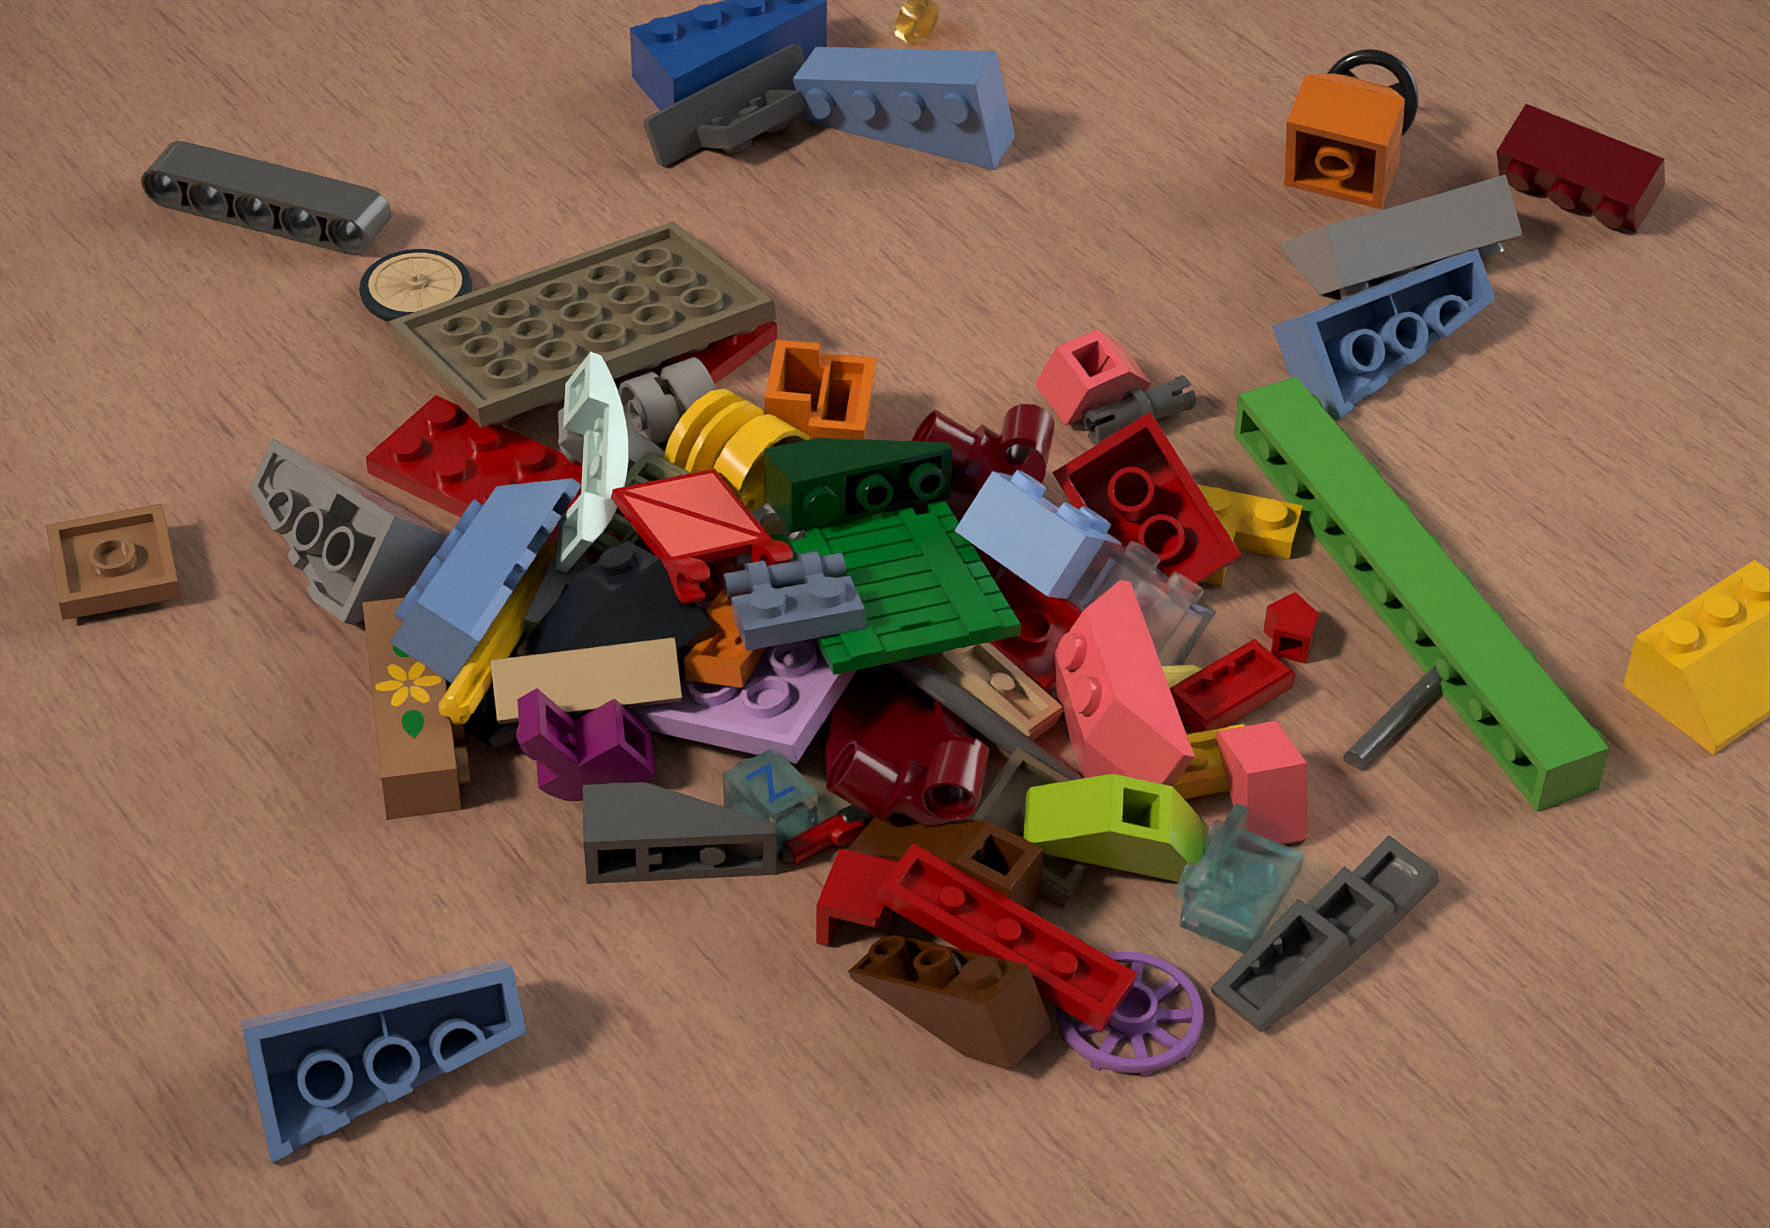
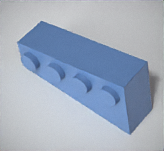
[793,47,1015,170]

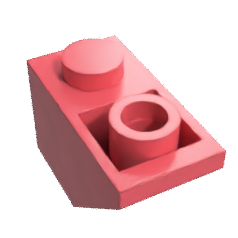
[1035,329,1151,426]

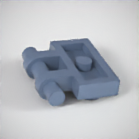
[723,551,866,651]

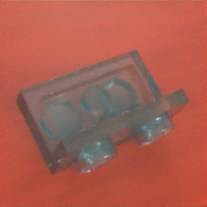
[1176,803,1304,953]

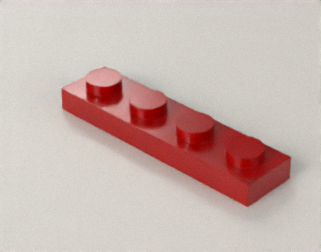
[876,843,1138,1032]

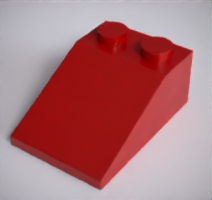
[1052,412,1243,617]

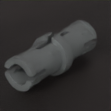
[1082,375,1196,445]

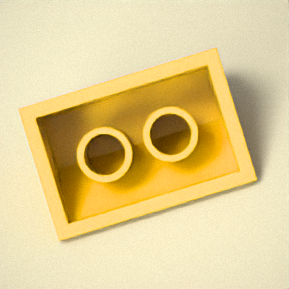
[1623,559,1770,755]

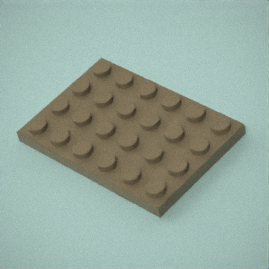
[388,221,776,428]

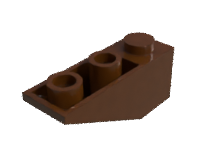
[847,813,1043,910]
[848,933,1053,1069]

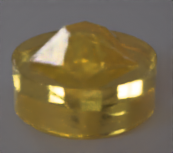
[895,0,939,45]

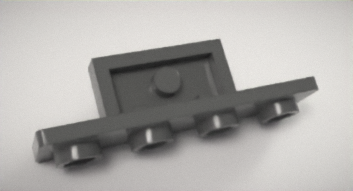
[643,44,807,166]

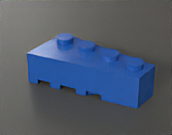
[630,0,827,111]

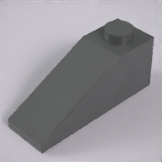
[583,782,776,884]

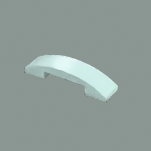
[556,352,628,573]

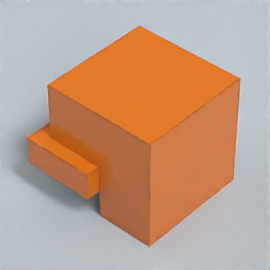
[764,339,877,439]

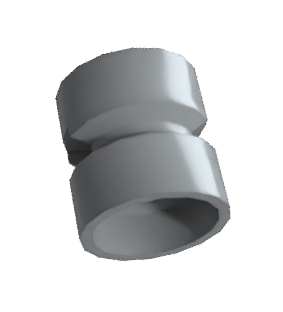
[619,357,716,446]

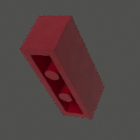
[1496,104,1665,233]

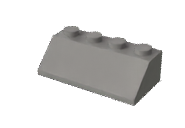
[1280,174,1523,299]

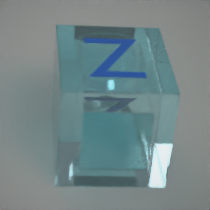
[723,748,818,856]

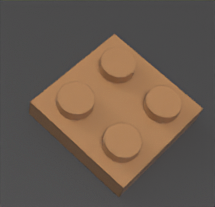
[46,503,181,620]

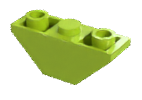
[1023,774,1208,886]

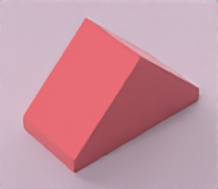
[1215,721,1307,853]

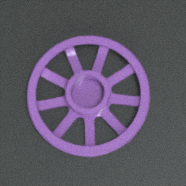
[1056,952,1204,1078]

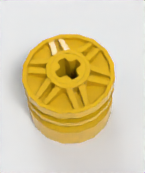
[663,388,810,531]

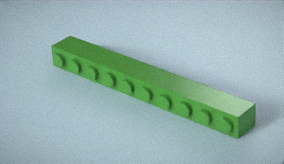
[1233,376,1609,812]

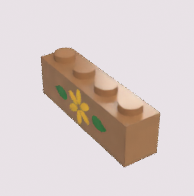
[362,597,471,820]

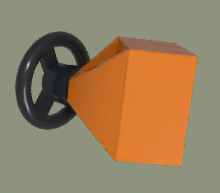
[1284,49,1419,210]

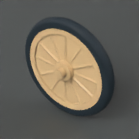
[359,249,472,322]

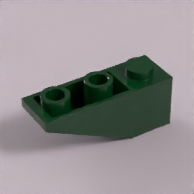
[764,438,953,533]

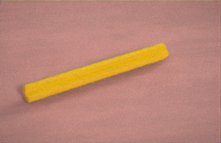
[438,542,557,725]

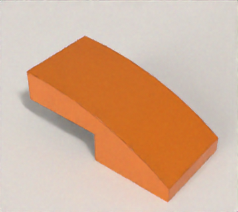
[684,588,779,688]

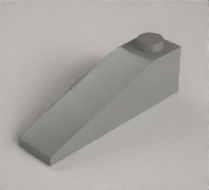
[249,438,447,625]

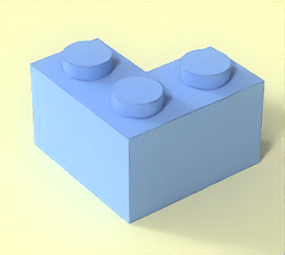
[955,470,1122,601]

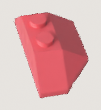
[1055,580,1195,786]

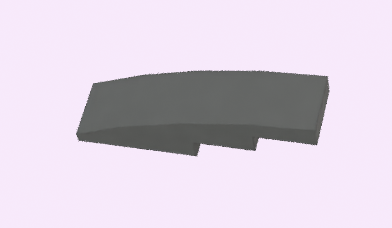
[1211,835,1439,1032]

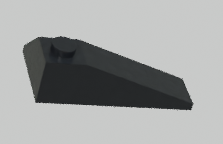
[463,540,717,749]

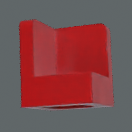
[816,848,898,946]

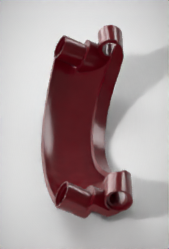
[826,404,1055,827]

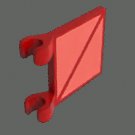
[611,469,793,603]

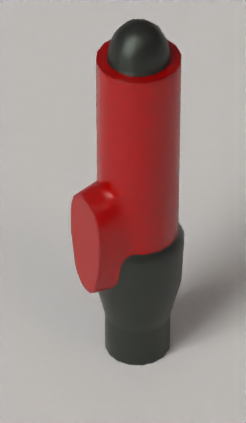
[777,805,875,865]

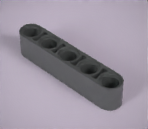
[141,141,391,255]

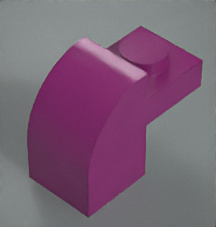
[516,688,655,801]

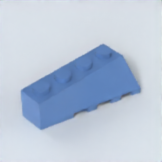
[1272,249,1495,420]
[390,478,582,683]
[240,960,526,1164]

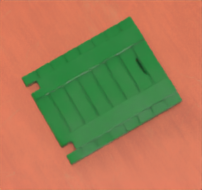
[770,501,1021,675]

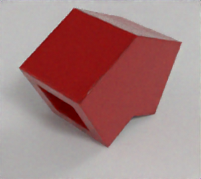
[1263,592,1319,664]

